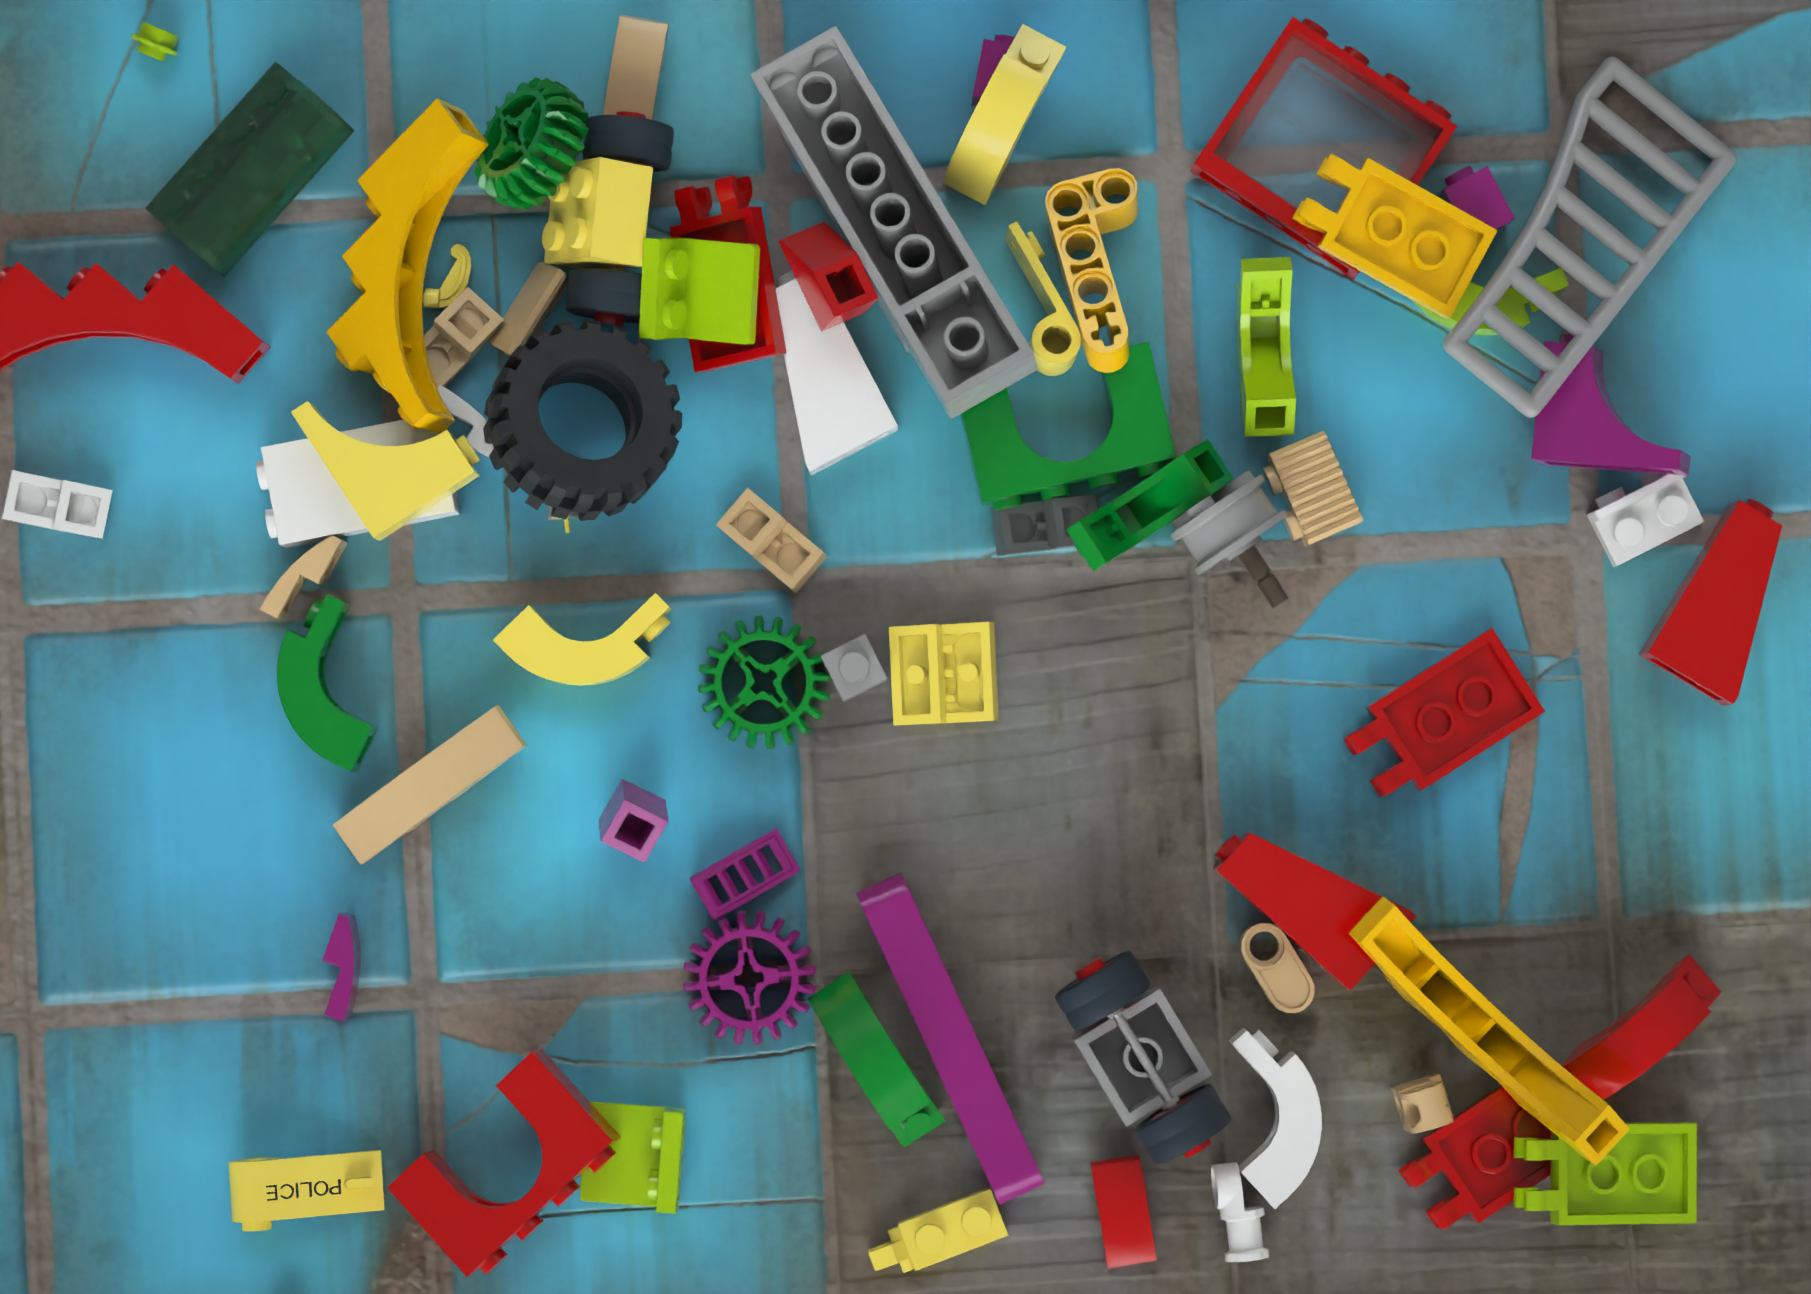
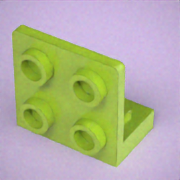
[639,237,760,345]
[580,1101,687,1214]

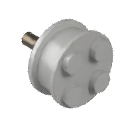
[1170,470,1289,608]

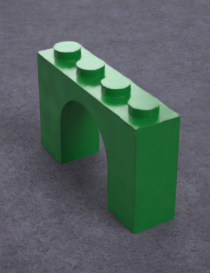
[960,342,1176,512]

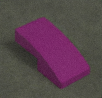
[322,912,360,1021]

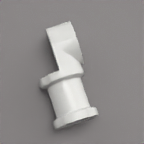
[1211,1162,1269,1262]

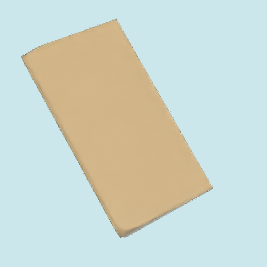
[489,262,569,357]

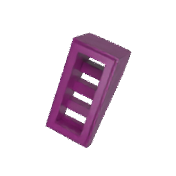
[690,828,801,921]

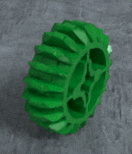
[474,77,589,211]
[698,616,832,750]

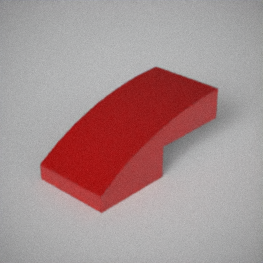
[1090,1154,1157,1269]

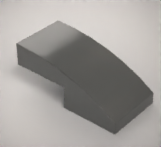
[991,494,1098,556]

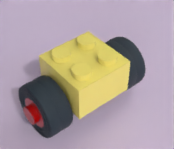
[542,111,674,328]

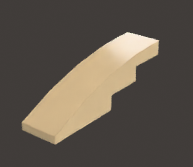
[333,705,527,865]

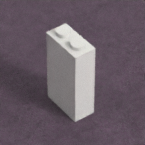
[256,420,461,548]

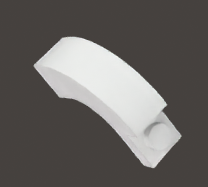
[1228,1028,1322,1209]

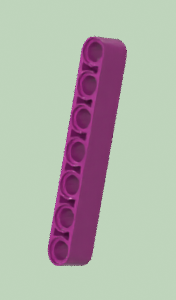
[856,872,1045,1205]

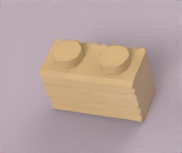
[1262,430,1363,547]

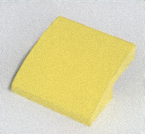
[889,622,999,726]

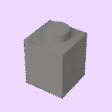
[821,634,888,702]

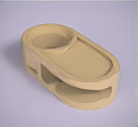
[1239,922,1315,1013]

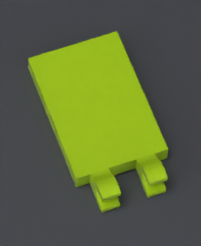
[1514,1122,1697,1225]

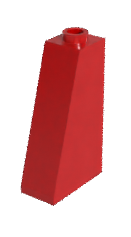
[1638,498,1782,706]
[1213,833,1417,991]

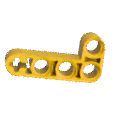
[1045,168,1139,373]

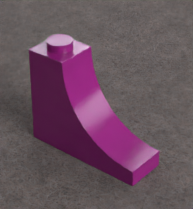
[1531,334,1691,476]

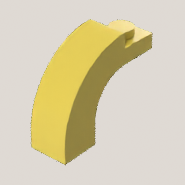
[942,24,1066,205]
[493,593,672,686]

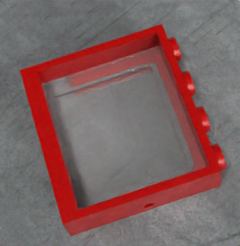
[1190,17,1457,280]

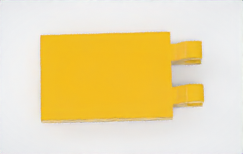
[1292,154,1498,319]

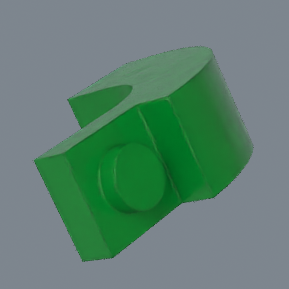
[1066,439,1234,572]
[277,594,378,772]
[807,972,945,1148]

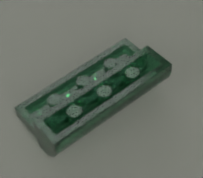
[145,62,355,277]

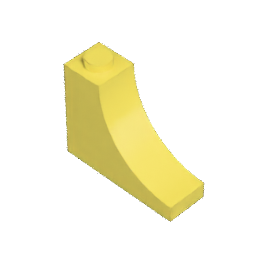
[291,401,480,541]

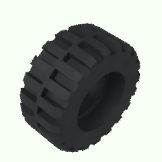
[483,320,682,521]

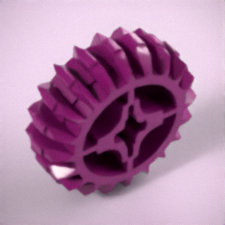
[683,911,817,1045]

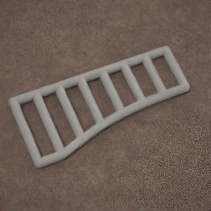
[1443,57,1737,418]

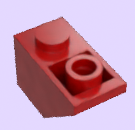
[779,221,879,332]

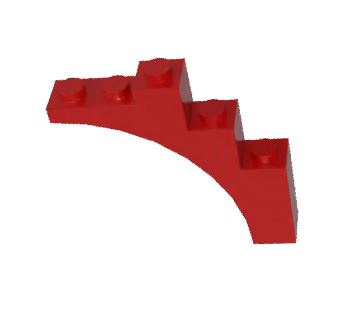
[0,262,271,384]

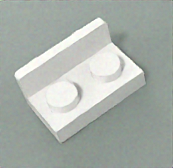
[1587,473,1705,567]

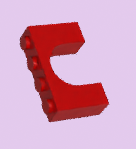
[387,1049,621,1277]

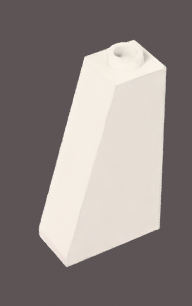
[776,271,898,475]

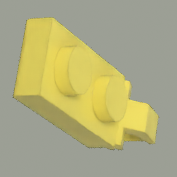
[868,1187,1009,1273]

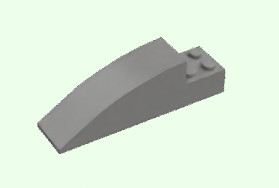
[750,26,1037,420]

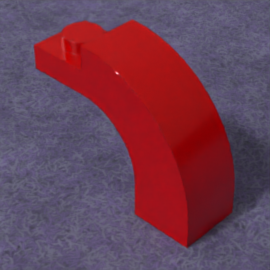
[1561,954,1721,1100]

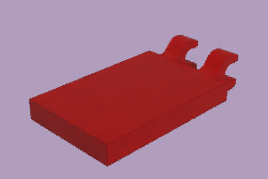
[669,175,787,373]
[1343,628,1545,797]
[1398,1085,1551,1230]

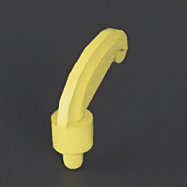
[422,244,472,309]

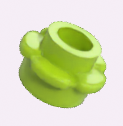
[131,21,179,62]

